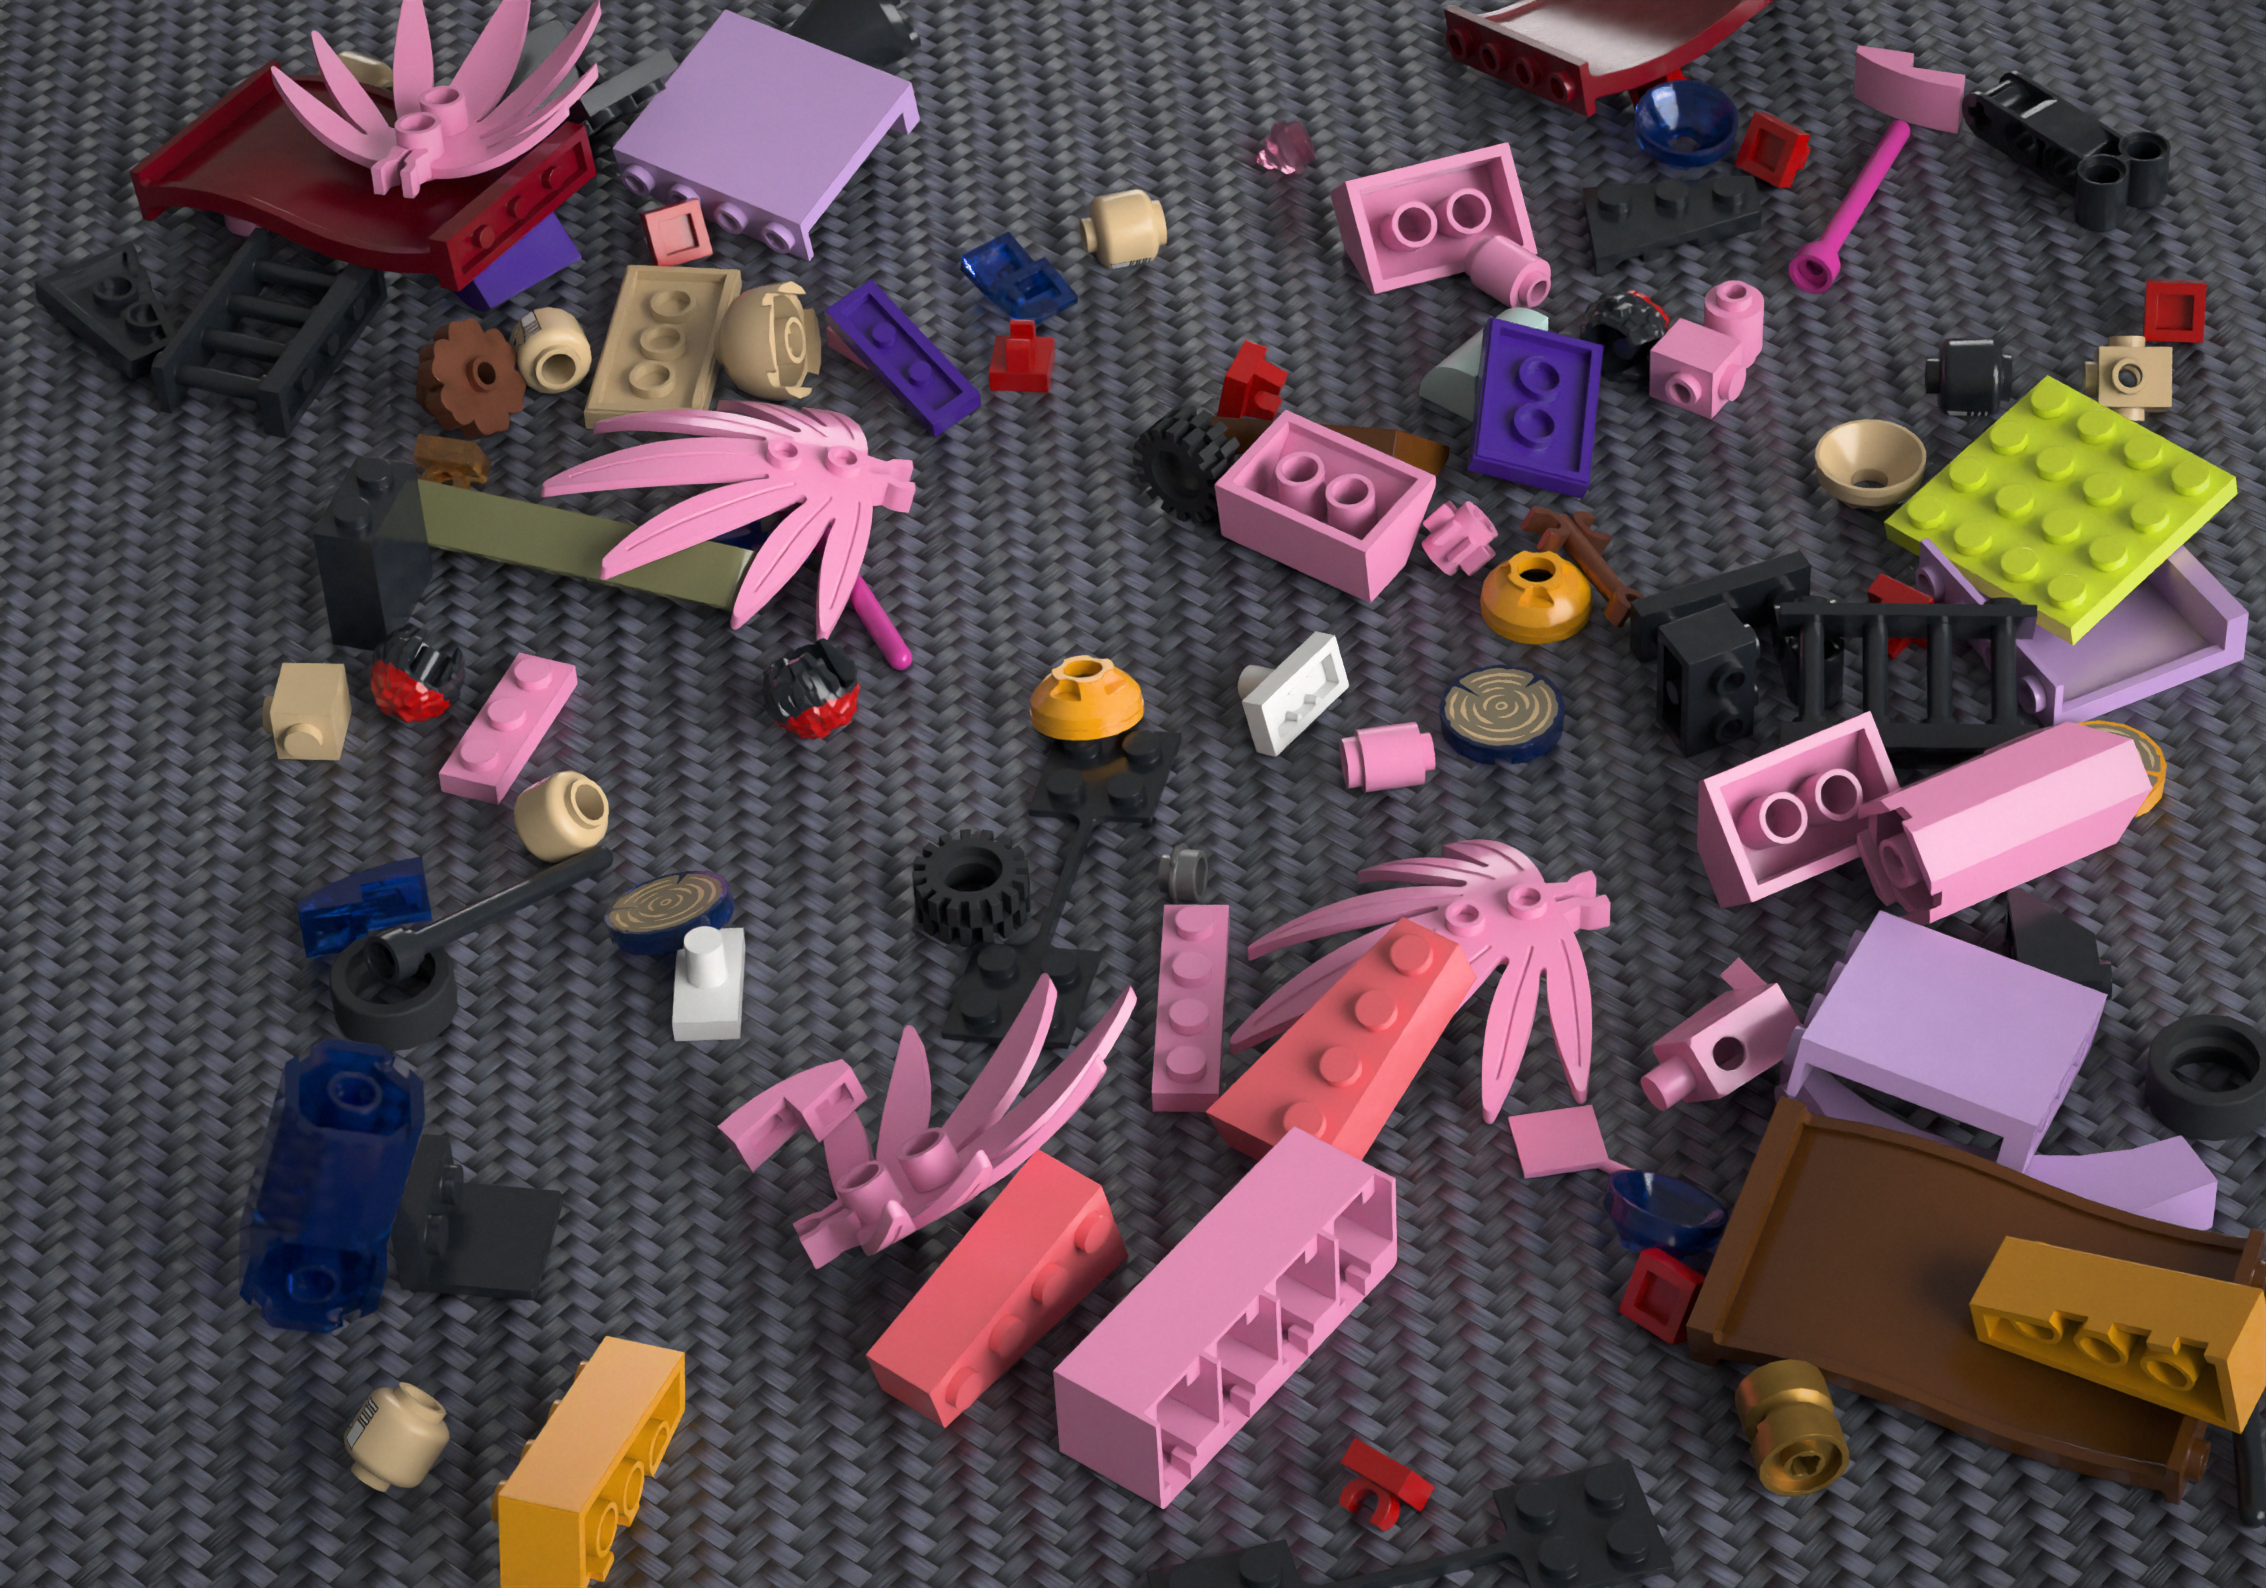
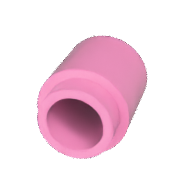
[1464,235,1551,309]
[1704,280,1764,369]
[1340,721,1436,793]

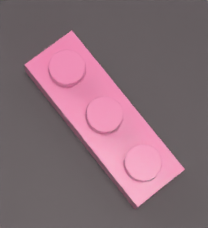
[439,652,578,805]

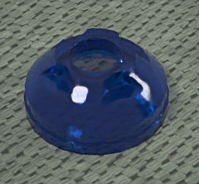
[1634,80,1739,170]
[1602,1169,1729,1260]

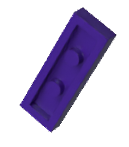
[825,279,981,438]

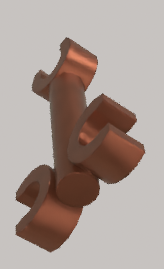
[1520,506,1646,628]

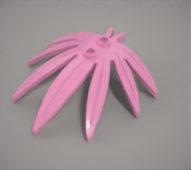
[271,0,601,199]
[540,400,916,640]
[1230,839,1610,1125]
[792,973,1137,1269]

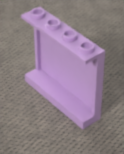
[613,9,920,261]
[1915,538,2249,727]
[1783,910,2108,1174]

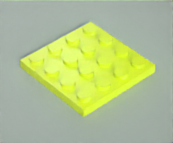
[1884,375,2238,645]

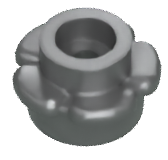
[1158,843,1208,905]

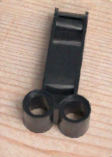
[1962,71,2171,232]

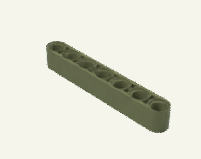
[418,479,758,612]

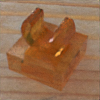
[413,434,491,490]

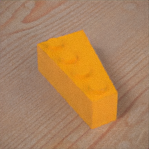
[1969,1236,2266,1434]
[491,1336,685,1588]

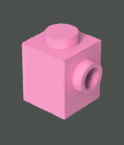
[1649,318,1746,420]

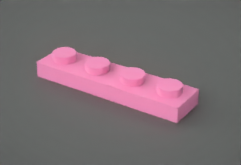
[1152,905,1230,1112]

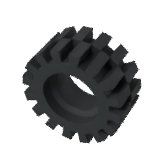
[1133,405,1242,524]
[912,829,1031,947]

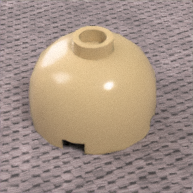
[714,281,821,401]

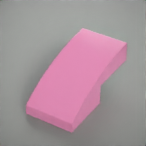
[1854,45,1965,134]
[717,1059,868,1173]

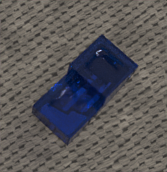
[960,232,1079,325]
[296,856,432,958]

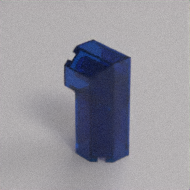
[239,1038,425,1334]

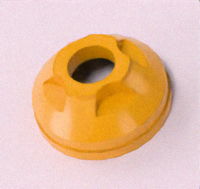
[1480,551,1593,645]
[1030,655,1144,741]

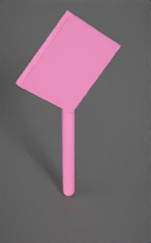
[1508,1105,1714,1216]

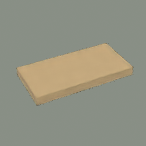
[584,265,742,432]

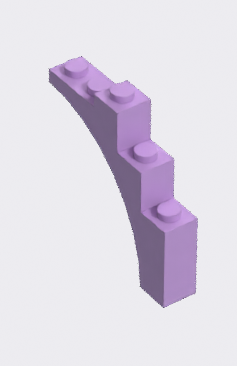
[1774,1060,2218,1230]

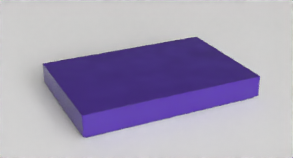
[1467,317,1603,499]

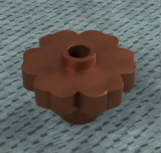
[416,318,526,441]

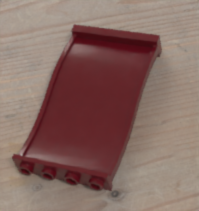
[1444,0,1775,117]
[129,60,596,292]

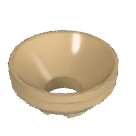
[1815,419,1926,512]

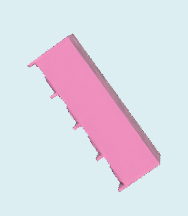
[1053,1126,1397,1509]

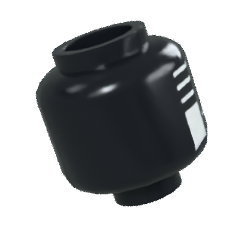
[1925,338,2012,416]

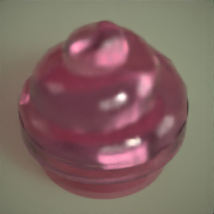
[1256,118,1318,175]

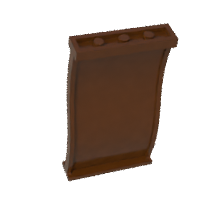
[1686,1096,2266,1505]

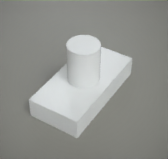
[1238,631,1349,757]
[672,926,745,1041]

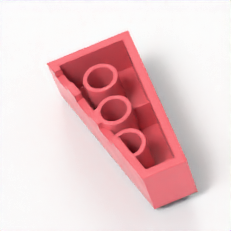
[1206,917,1477,1161]
[865,1149,1129,1428]

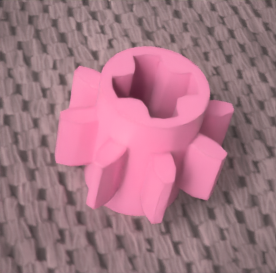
[1421,501,1498,576]

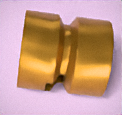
[1735,1359,1849,1497]

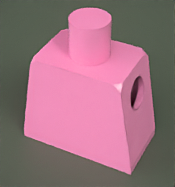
[1641,983,1803,1111]

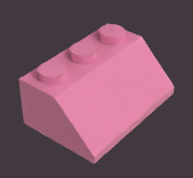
[1330,142,1538,295]
[1215,410,1436,603]
[1697,711,1900,909]

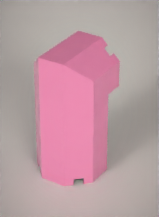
[1857,721,2152,925]

